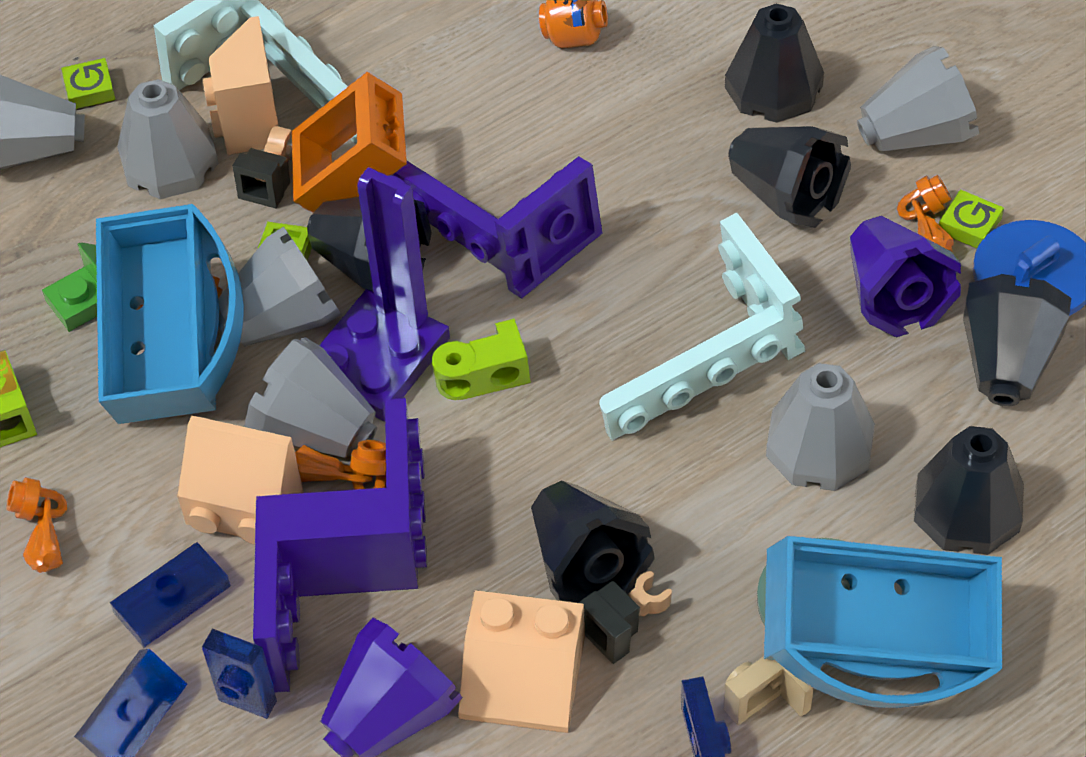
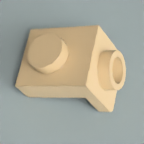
[724,656,814,725]

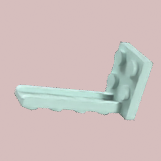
[154,0,357,143]
[599,213,805,441]

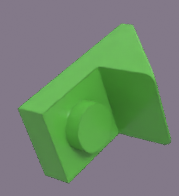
[42,242,97,332]

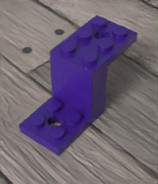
[253,398,427,693]

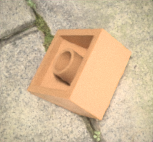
[203,16,279,155]
[177,416,304,544]
[458,590,585,733]

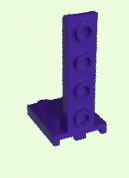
[392,156,603,299]
[319,167,450,422]

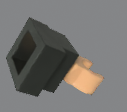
[232,126,292,208]
[579,571,672,664]

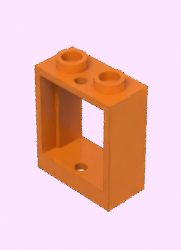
[292,72,407,213]

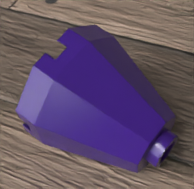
[850,216,961,338]
[320,617,463,757]

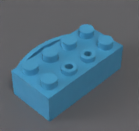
[96,204,244,424]
[764,536,1002,708]

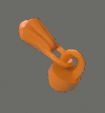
[897,175,954,252]
[295,440,386,490]
[6,477,67,573]

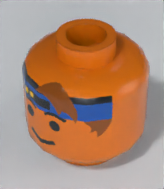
[539,0,608,48]

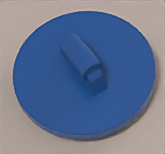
[973,220,1086,316]

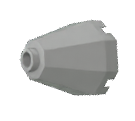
[857,46,979,151]
[0,75,85,170]
[118,79,219,199]
[218,227,341,347]
[244,337,378,458]
[766,363,875,491]

